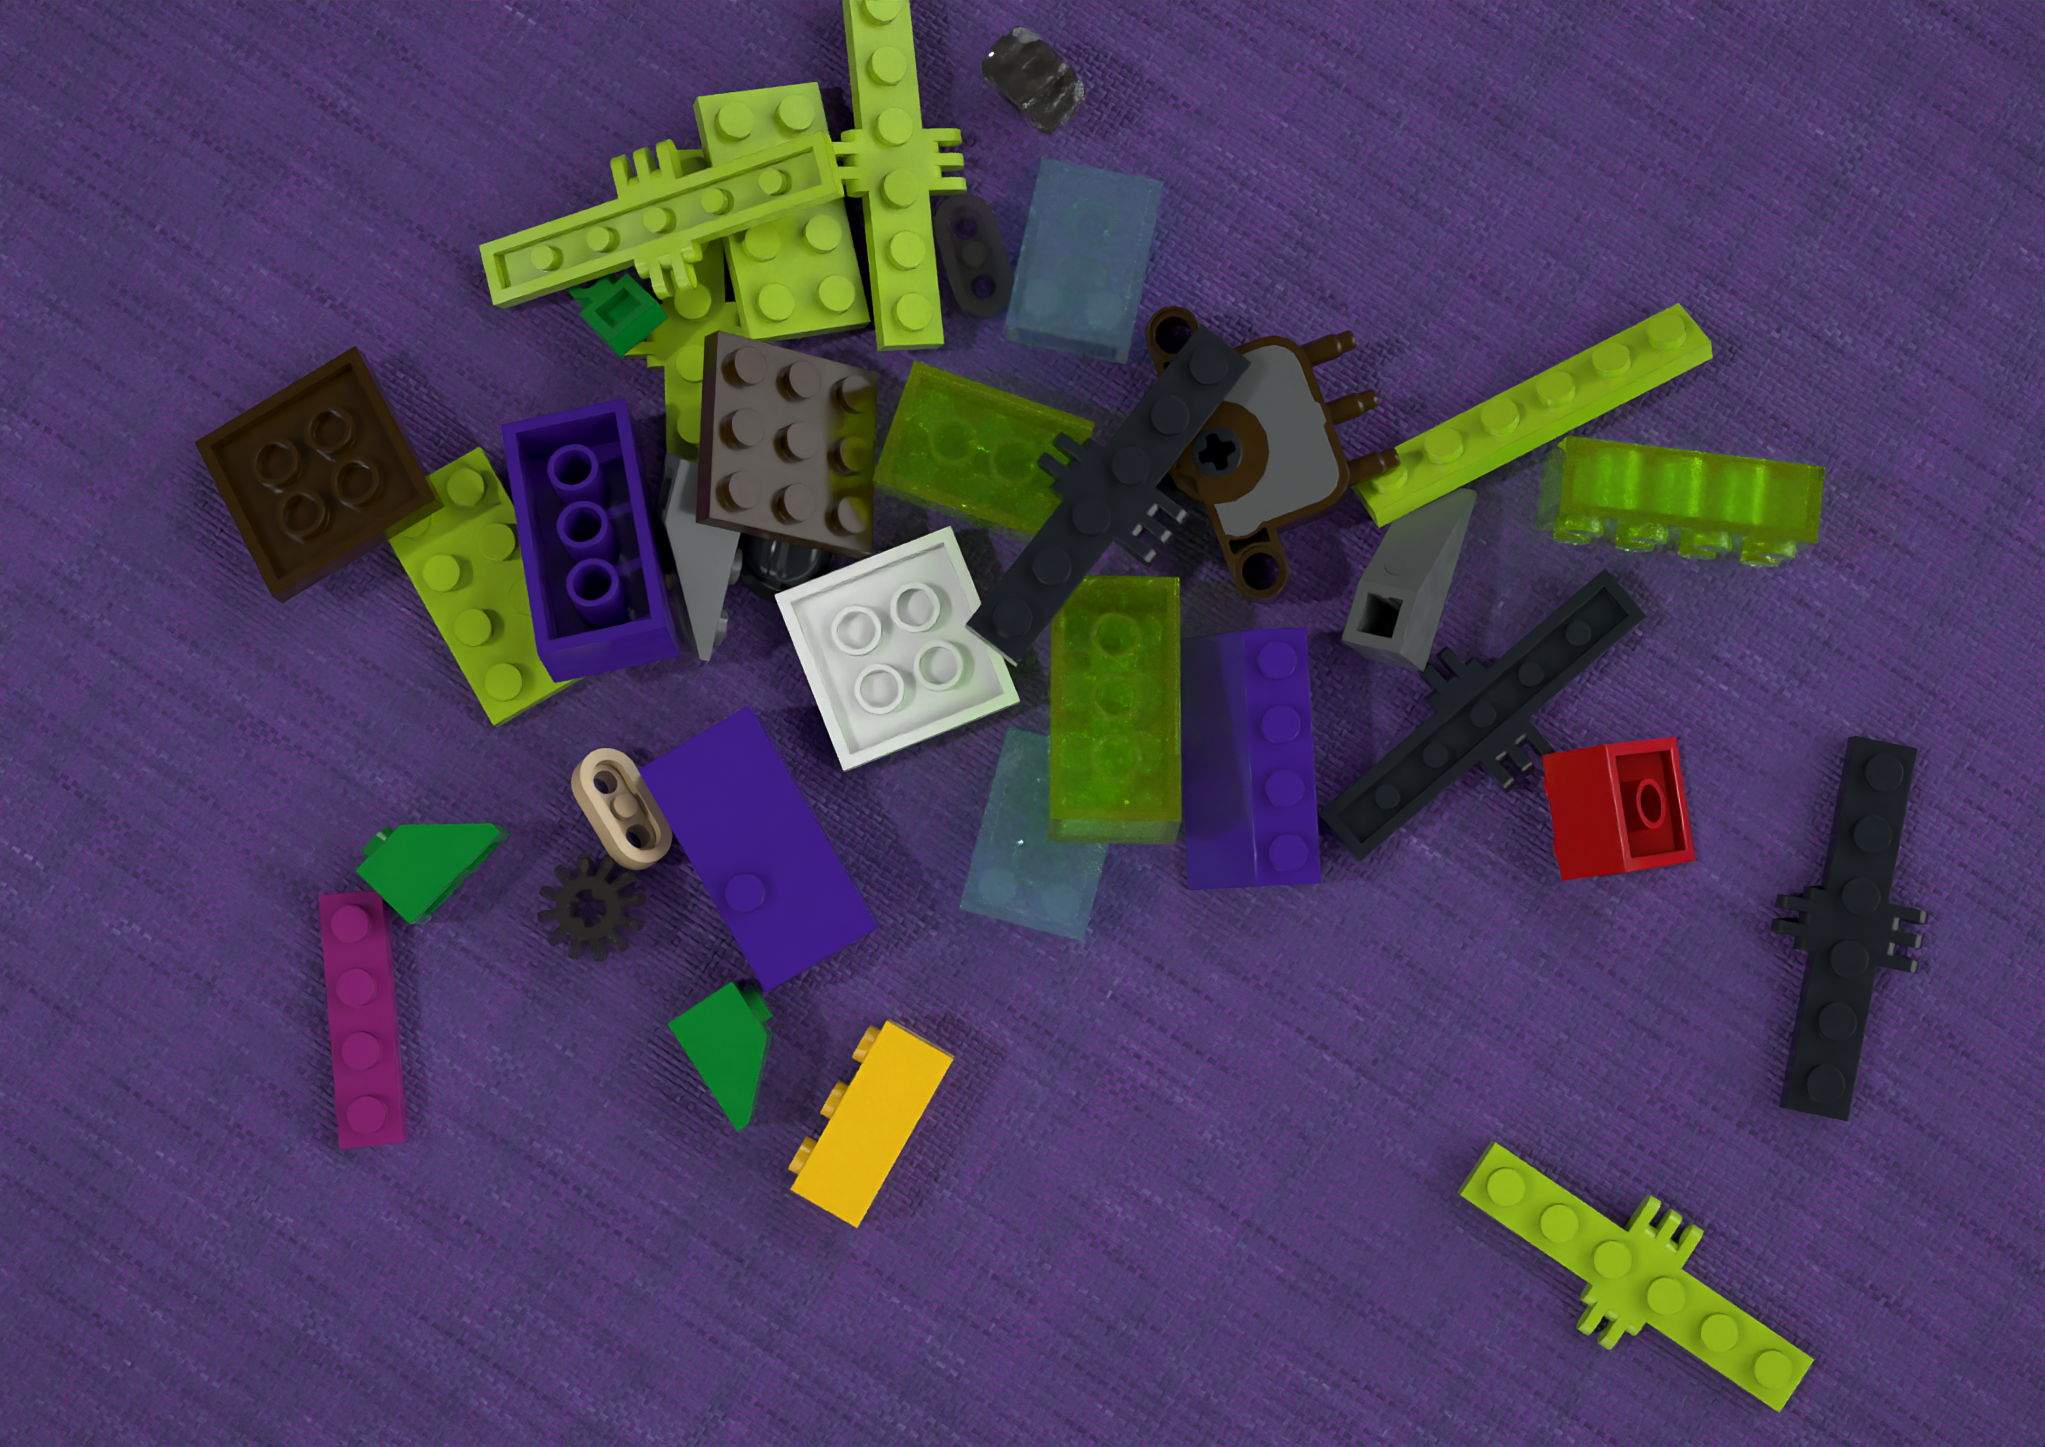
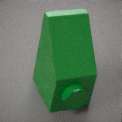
[355,823,511,924]
[668,980,774,1132]

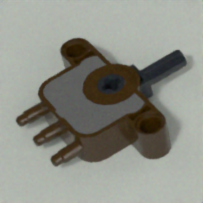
[1145,306,1401,605]

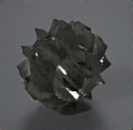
[981,26,1086,135]
[537,855,647,962]

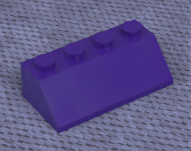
[1175,627,1321,890]

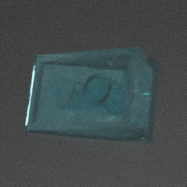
[1005,157,1164,364]
[959,727,1130,941]

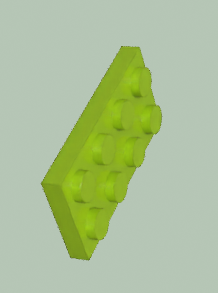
[693,82,871,343]
[388,447,585,727]

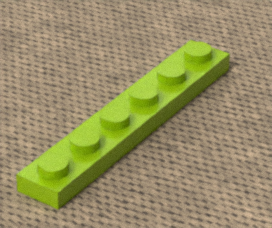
[1351,303,1713,528]

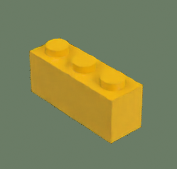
[788,1018,955,1228]

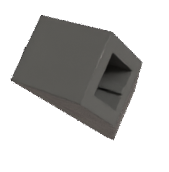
[652,451,743,661]
[1341,487,1477,672]

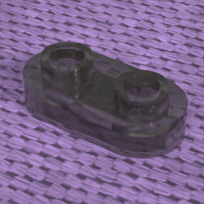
[934,194,1015,320]

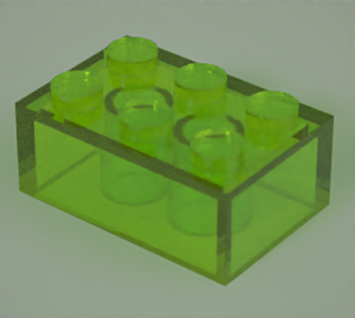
[872,360,1095,544]

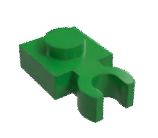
[568,273,669,358]

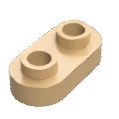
[571,748,672,870]

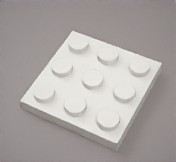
[775,526,1020,772]

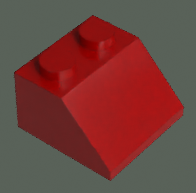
[1542,737,1696,881]

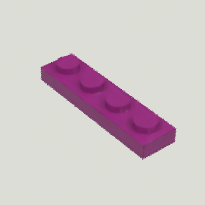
[318,890,408,1149]

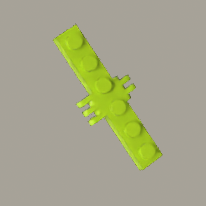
[832,0,967,351]
[479,130,845,309]
[622,149,743,458]
[1457,1140,1814,1413]

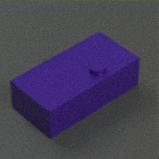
[501,398,680,683]
[638,706,881,992]

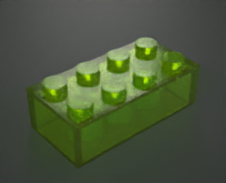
[1536,436,1825,567]
[1046,575,1181,845]

